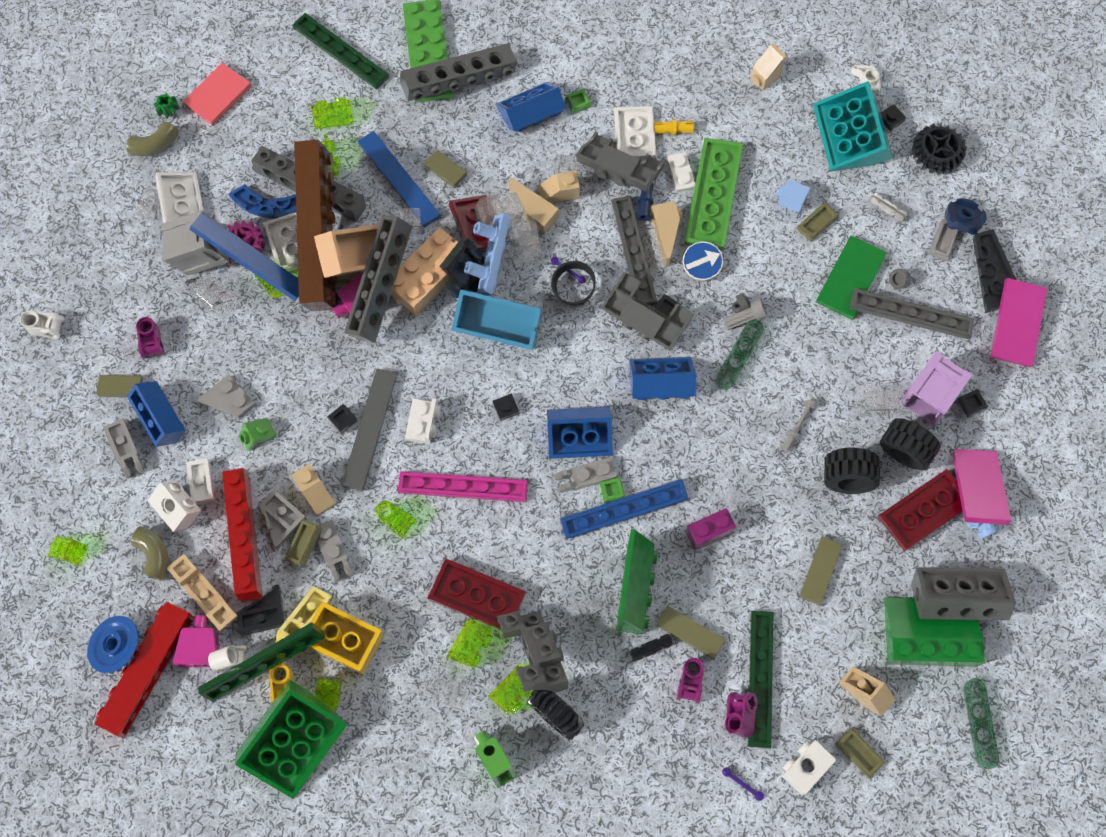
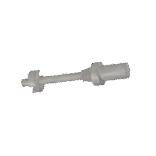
[781,397,817,452]

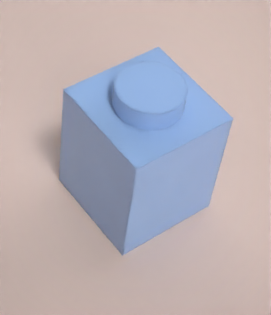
[777,179,810,213]

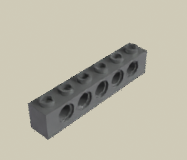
[400,43,517,101]
[251,146,367,222]
[344,215,413,343]

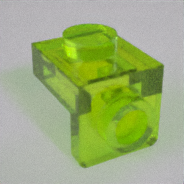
[47,536,88,566]
[316,676,342,712]

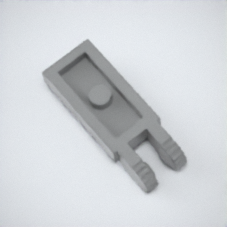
[103,418,145,479]
[554,457,617,493]
[317,520,353,582]

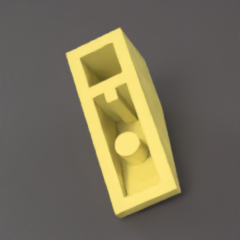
[276,586,332,657]

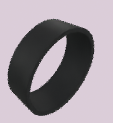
[551,261,596,306]

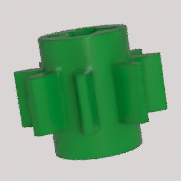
[153,93,180,119]

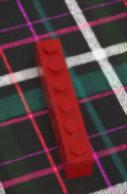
[222,468,263,602]
[94,601,194,739]

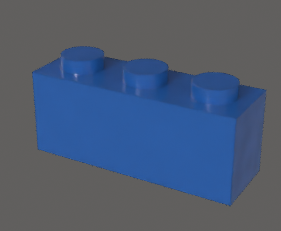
[127,381,186,447]

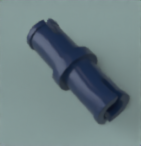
[637,183,654,221]

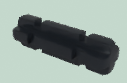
[630,634,673,661]

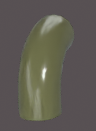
[126,122,179,157]
[131,526,169,581]

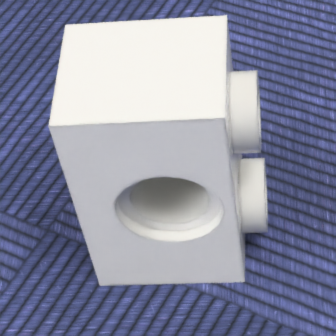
[148,480,201,532]
[781,740,836,795]

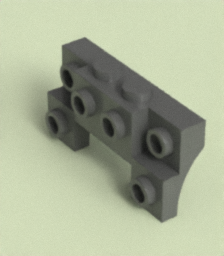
[576,131,665,192]
[601,272,695,351]
[497,611,568,693]

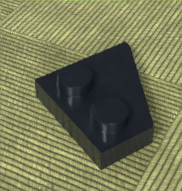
[237,584,285,636]

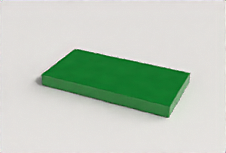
[816,235,887,320]

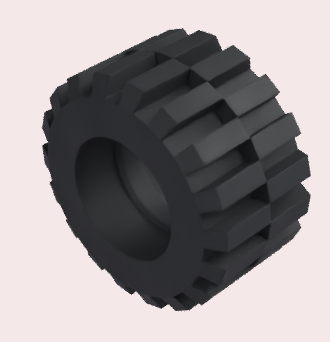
[879,418,941,470]
[824,447,880,494]

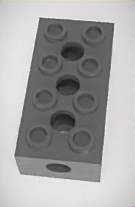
[911,567,1016,621]

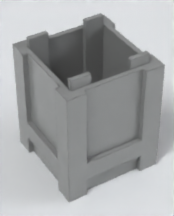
[160,210,229,275]

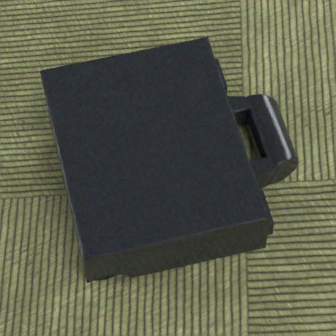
[439,237,485,298]

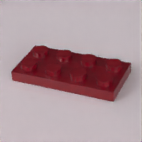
[878,469,963,552]
[427,558,526,631]

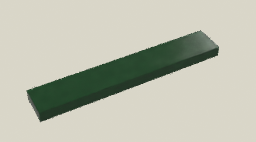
[292,13,389,90]
[747,610,774,749]
[198,622,326,702]

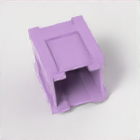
[899,351,973,427]

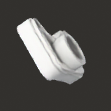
[851,65,881,94]

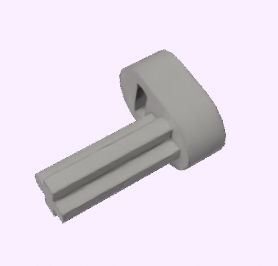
[723,298,768,329]

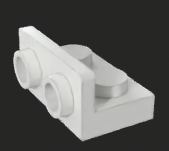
[405,398,441,444]

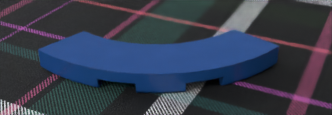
[228,184,296,219]

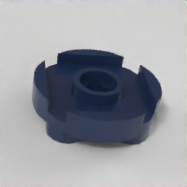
[945,198,987,235]

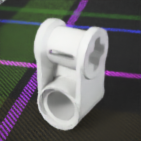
[20,310,65,339]
[208,645,247,672]

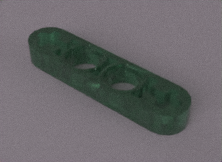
[716,320,764,390]
[963,678,999,770]

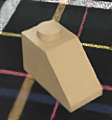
[750,43,786,90]
[537,170,580,203]
[291,463,336,516]
[839,667,896,717]

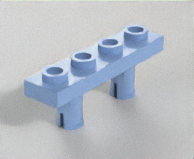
[464,213,511,295]

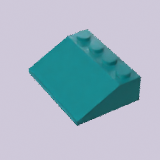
[813,81,893,172]

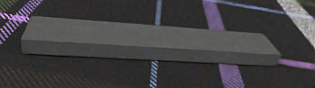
[611,196,657,306]
[849,288,974,339]
[342,368,397,491]

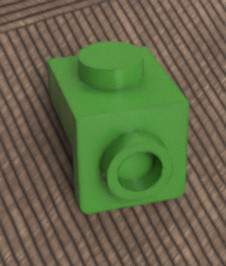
[239,418,276,451]

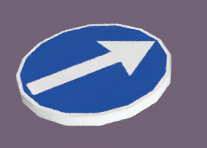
[682,241,723,281]

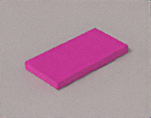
[990,278,1047,367]
[952,449,1011,525]

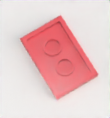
[183,63,252,125]

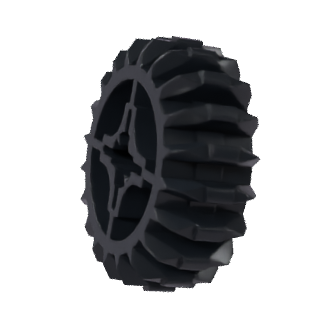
[912,123,967,175]
[528,690,584,740]

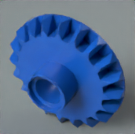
[87,616,141,674]

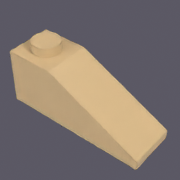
[508,177,559,235]
[650,201,682,267]

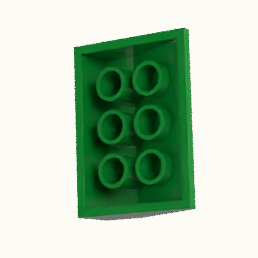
[616,529,658,635]
[884,597,985,667]
[235,679,348,799]

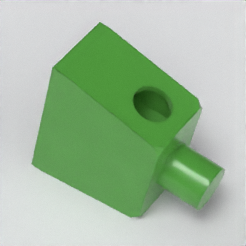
[474,730,517,789]

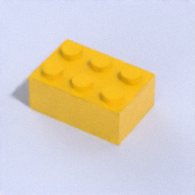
[309,601,385,675]

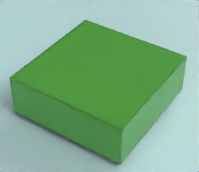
[566,89,591,114]
[599,477,625,503]

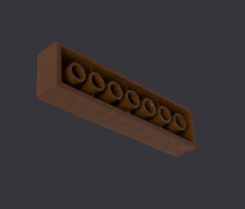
[294,139,338,311]

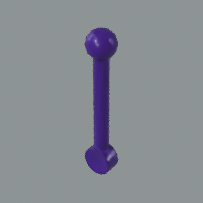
[551,257,586,284]
[722,767,764,801]

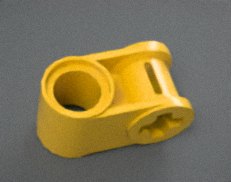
[269,664,294,704]

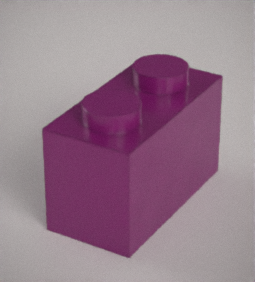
[685,508,737,551]

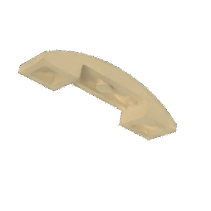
[167,554,238,632]

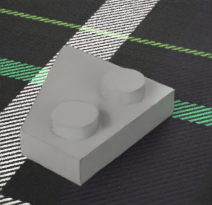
[197,374,256,419]
[259,489,307,549]

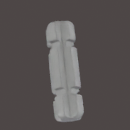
[870,193,908,222]

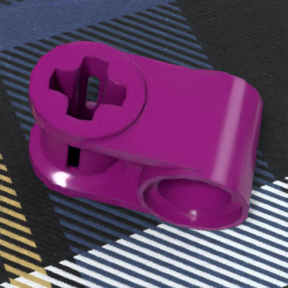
[136,317,164,359]
[676,658,704,704]
[725,692,758,738]

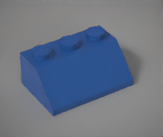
[495,82,566,132]
[629,357,696,400]
[547,406,613,459]

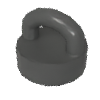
[889,268,911,289]
[731,293,751,313]

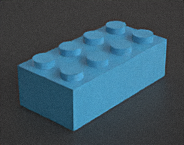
[451,290,544,350]

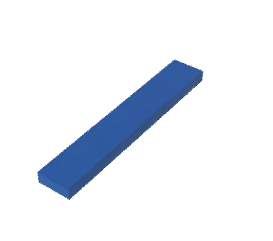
[358,131,441,228]
[189,212,299,301]
[559,479,689,539]

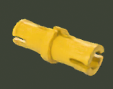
[654,119,694,135]

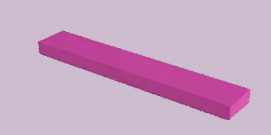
[398,471,528,502]

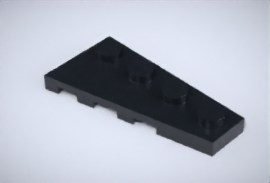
[973,229,1017,313]

